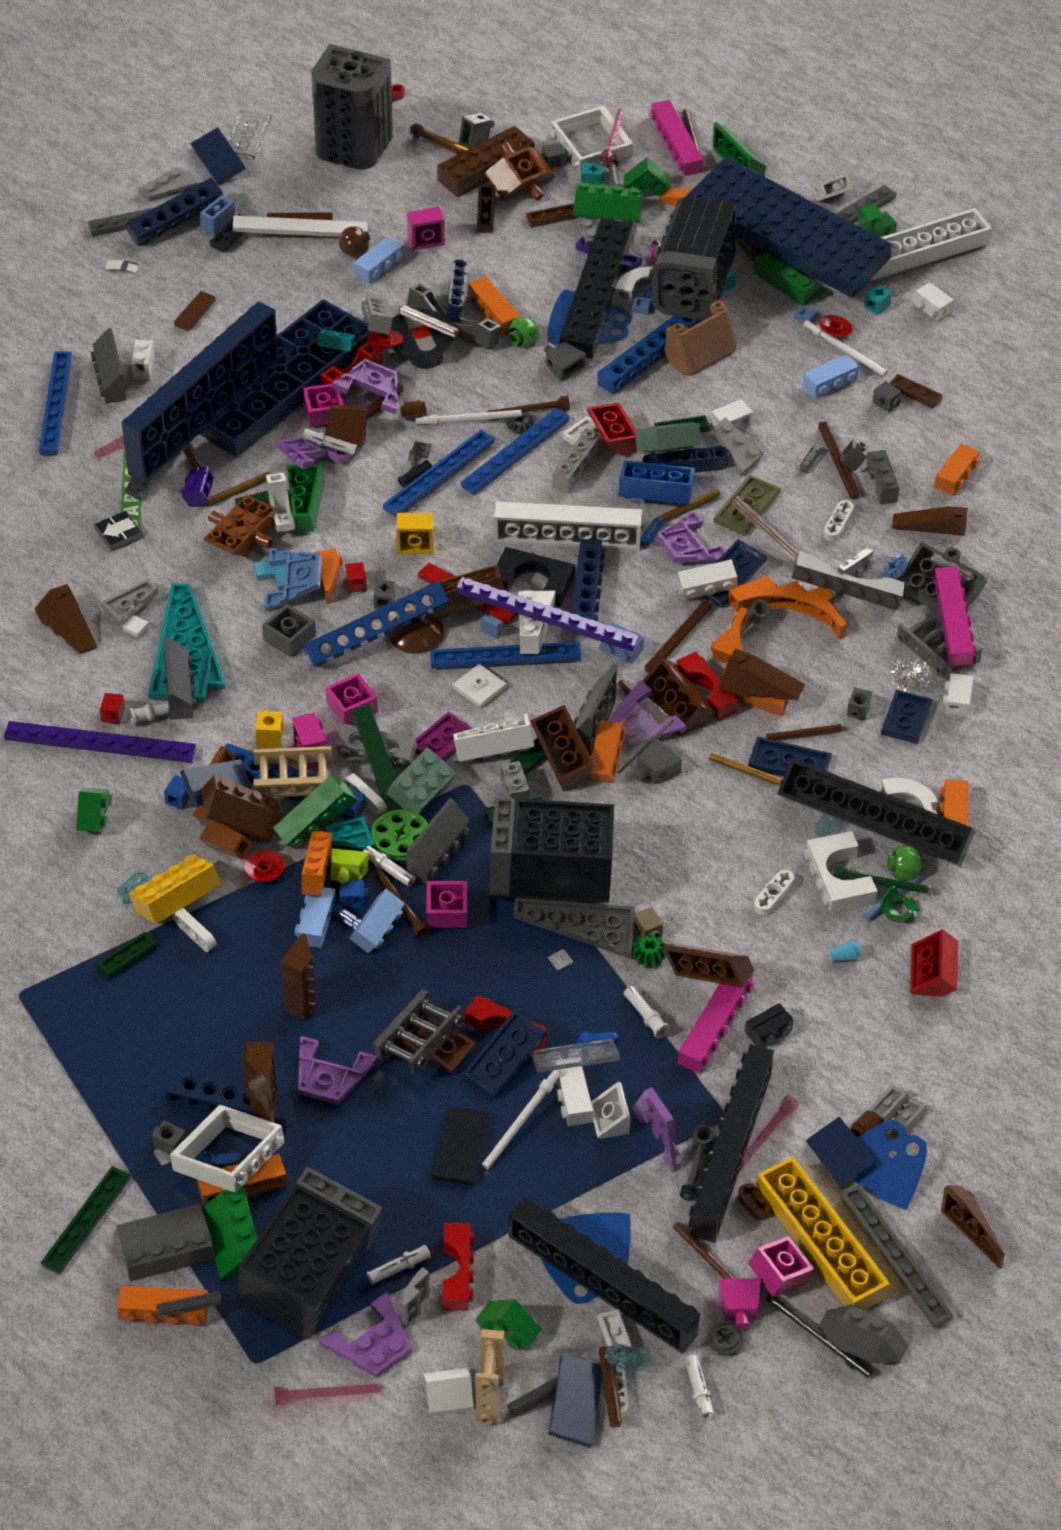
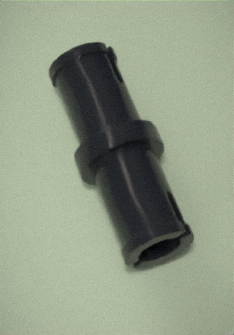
[397,460,432,487]

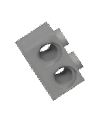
[501,761,530,799]

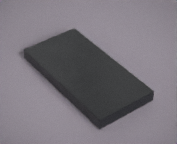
[432,1106,490,1186]

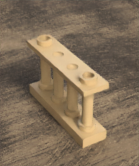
[254,746,332,797]
[475,1329,504,1425]

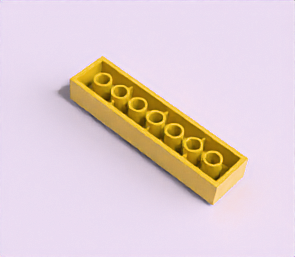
[756,1156,890,1310]

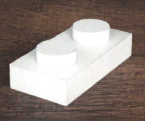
[562,416,598,445]
[597,1310,632,1356]

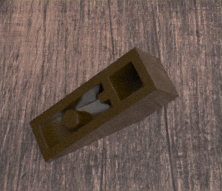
[476,184,496,233]

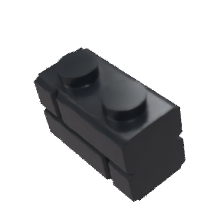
[745,1003,793,1047]

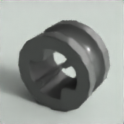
[945,547,961,562]

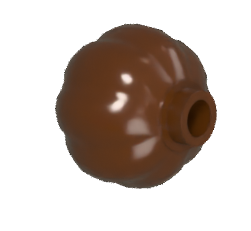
[339,226,371,257]

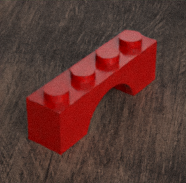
[321,341,383,394]
[676,651,738,721]
[465,995,548,1059]
[442,1223,474,1311]

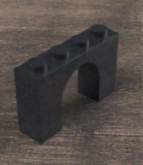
[497,547,575,607]

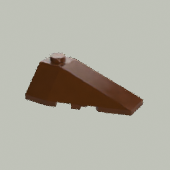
[892,506,968,536]
[34,584,97,654]
[720,648,805,701]
[940,1185,1005,1269]

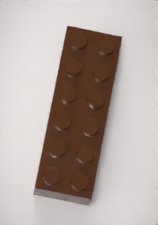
[437,126,535,197]

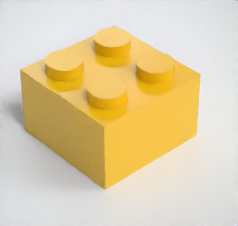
[396,513,434,554]

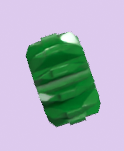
[633,934,666,969]

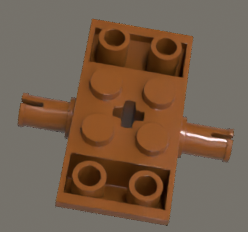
[485,142,555,201]
[204,495,277,556]

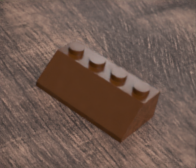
[427,564,505,618]
[643,658,716,736]
[530,705,595,791]
[201,775,280,843]
[280,933,317,1020]
[663,944,754,988]
[242,1042,278,1123]

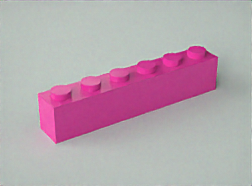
[649,100,703,176]
[934,566,976,666]
[678,973,755,1073]

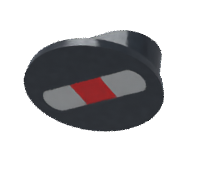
[390,309,454,369]

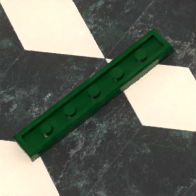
[351,704,405,812]
[41,1166,131,1275]

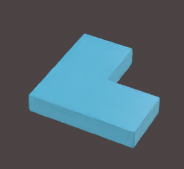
[254,561,286,591]

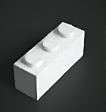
[678,559,738,600]
[554,1060,593,1126]

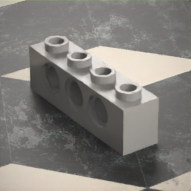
[361,295,393,334]
[553,428,602,494]
[335,723,417,767]

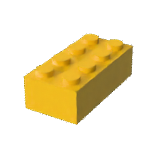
[129,854,222,924]

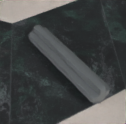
[156,1291,222,1316]
[507,1377,557,1415]

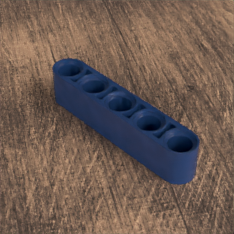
[446,259,468,320]
[642,446,728,473]

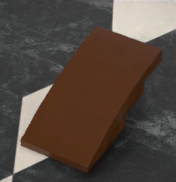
[396,1010,476,1073]

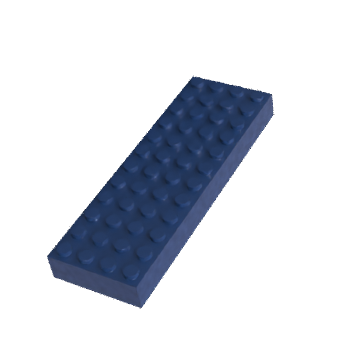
[686,157,892,298]
[199,299,371,457]
[121,301,279,483]

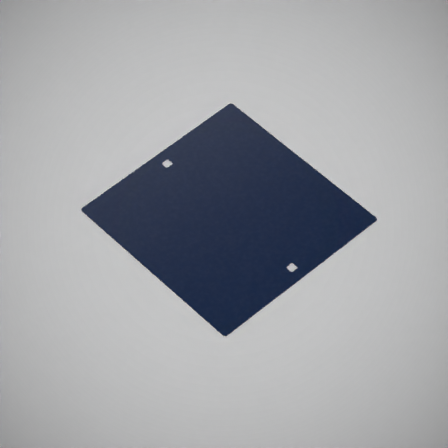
[19,785,725,1363]

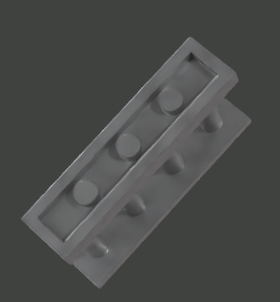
[897,604,983,681]
[373,989,464,1076]

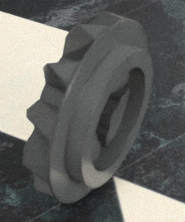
[506,412,534,433]
[708,1323,743,1356]

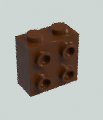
[325,404,368,446]

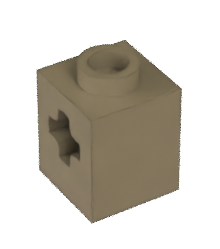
[634,907,663,939]

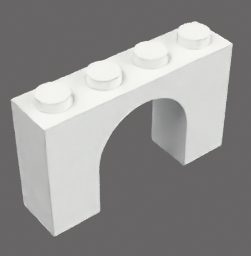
[804,831,877,913]

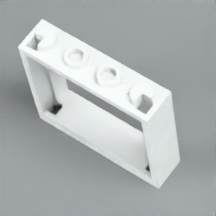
[550,106,633,172]
[170,1105,284,1193]

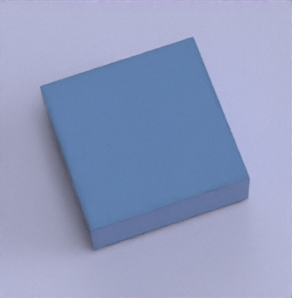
[632,296,652,315]
[794,305,818,323]
[481,615,501,639]

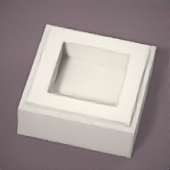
[122,615,149,638]

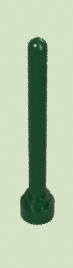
[834,865,929,893]

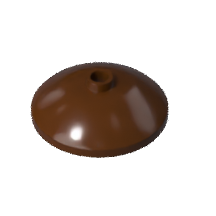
[388,610,444,654]

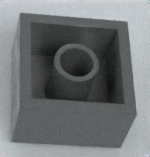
[262,604,316,657]

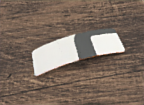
[105,260,139,273]

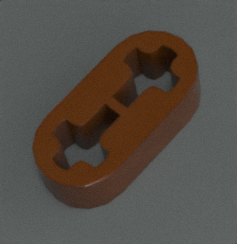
[738,1183,771,1220]

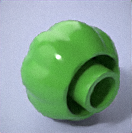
[508,317,539,348]
[887,845,925,881]

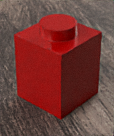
[345,562,367,593]
[100,693,125,724]

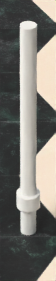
[803,320,887,376]
[416,410,522,426]
[482,1068,562,1170]

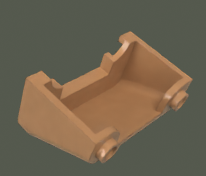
[665,300,737,376]

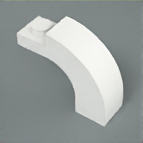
[615,267,653,304]
[266,472,295,532]
[880,778,938,814]

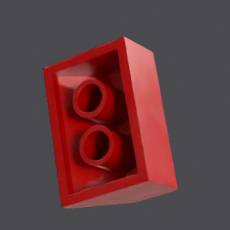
[587,402,637,456]
[910,929,958,997]

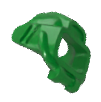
[880,886,920,923]

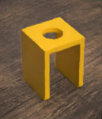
[255,711,284,749]

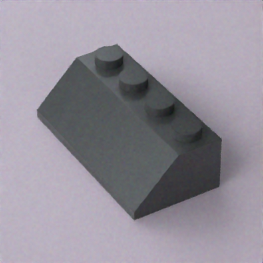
[90,328,126,404]
[164,637,196,720]
[407,798,471,884]

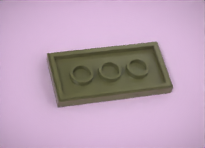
[713,474,781,536]

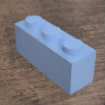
[353,237,403,284]
[803,354,859,398]
[295,887,336,948]
[349,889,405,953]

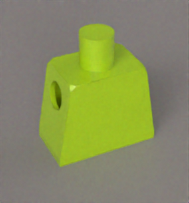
[331,848,369,883]

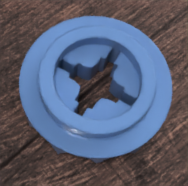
[883,554,908,580]

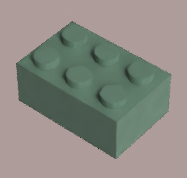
[635,423,701,454]
[386,747,457,815]

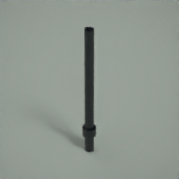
[766,1294,873,1378]

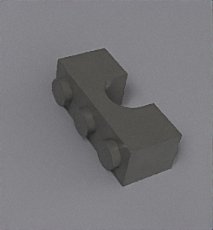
[866,450,899,505]

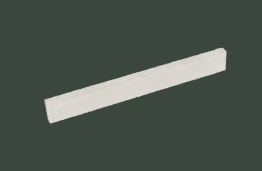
[233,216,368,237]

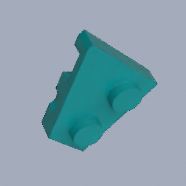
[326,816,375,849]

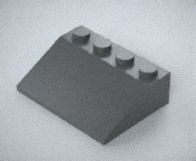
[897,542,987,611]
[574,663,618,756]
[116,1204,215,1281]

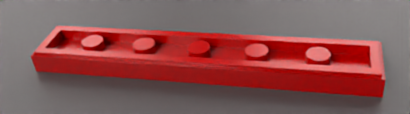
[418,562,517,624]

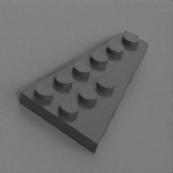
[513,898,635,959]

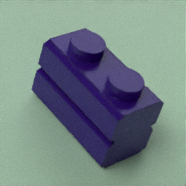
[181,466,215,507]

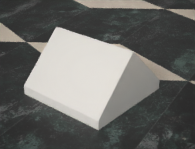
[591,1082,630,1139]
[424,1368,474,1415]

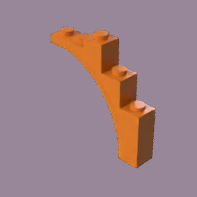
[728,575,847,639]
[710,607,789,717]

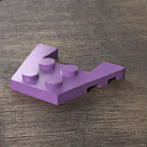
[332,359,398,414]
[276,437,351,469]
[656,511,727,562]
[607,680,687,750]
[298,1036,377,1105]
[632,1088,681,1172]
[319,1292,411,1378]

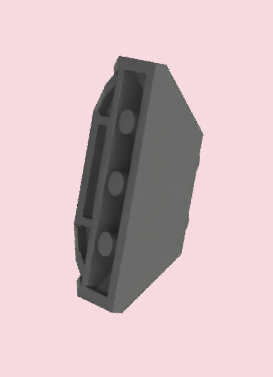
[818,1305,908,1363]

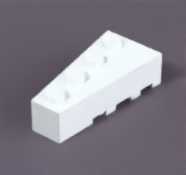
[518,590,555,654]
[453,713,534,762]

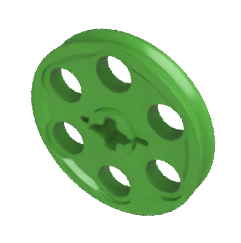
[371,810,428,861]

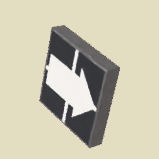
[94,510,143,551]

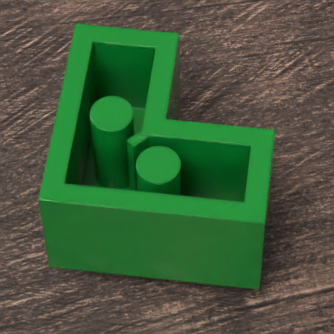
[623,157,671,197]
[858,204,897,238]
[76,788,112,832]
[475,1299,542,1350]

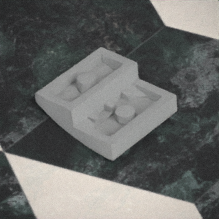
[868,1085,927,1135]
[401,1267,430,1328]

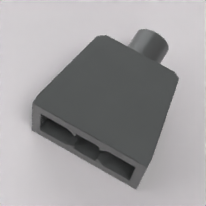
[459,113,495,148]
[544,342,586,381]
[634,739,682,784]

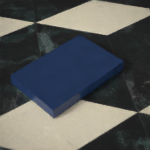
[881,690,933,744]
[805,1116,876,1189]

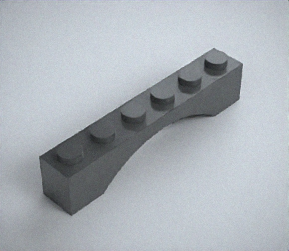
[407,283,501,349]
[791,551,904,610]

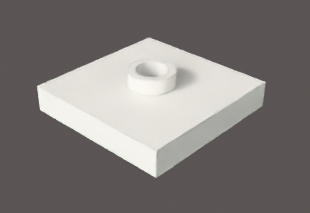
[453,664,506,708]

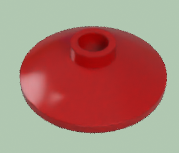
[819,315,853,337]
[368,329,403,349]
[244,850,284,882]

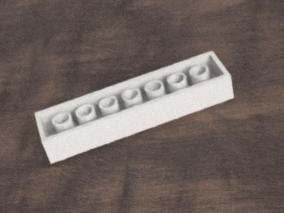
[871,208,992,281]
[494,501,642,551]

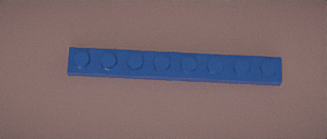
[39,351,72,455]
[461,408,569,495]
[383,430,494,518]
[430,642,581,669]

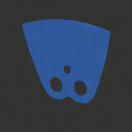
[855,1120,927,1210]

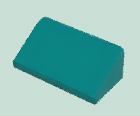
[317,330,356,352]

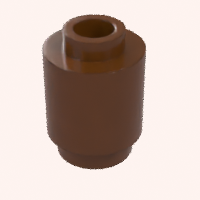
[400,400,427,420]
[850,1110,881,1138]

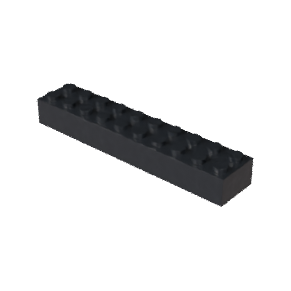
[559,218,634,358]
[777,758,975,868]
[688,1044,774,1243]
[508,1197,700,1354]

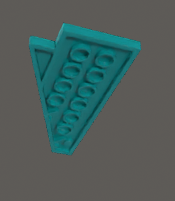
[148,583,226,702]

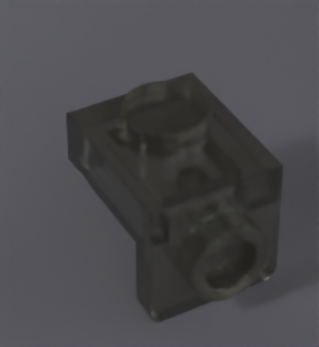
[408,441,432,467]

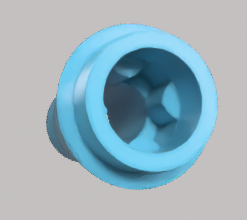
[830,940,861,962]

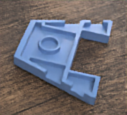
[264,548,322,611]

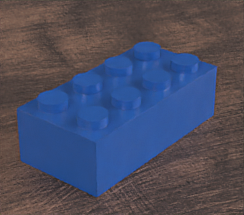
[618,460,695,505]

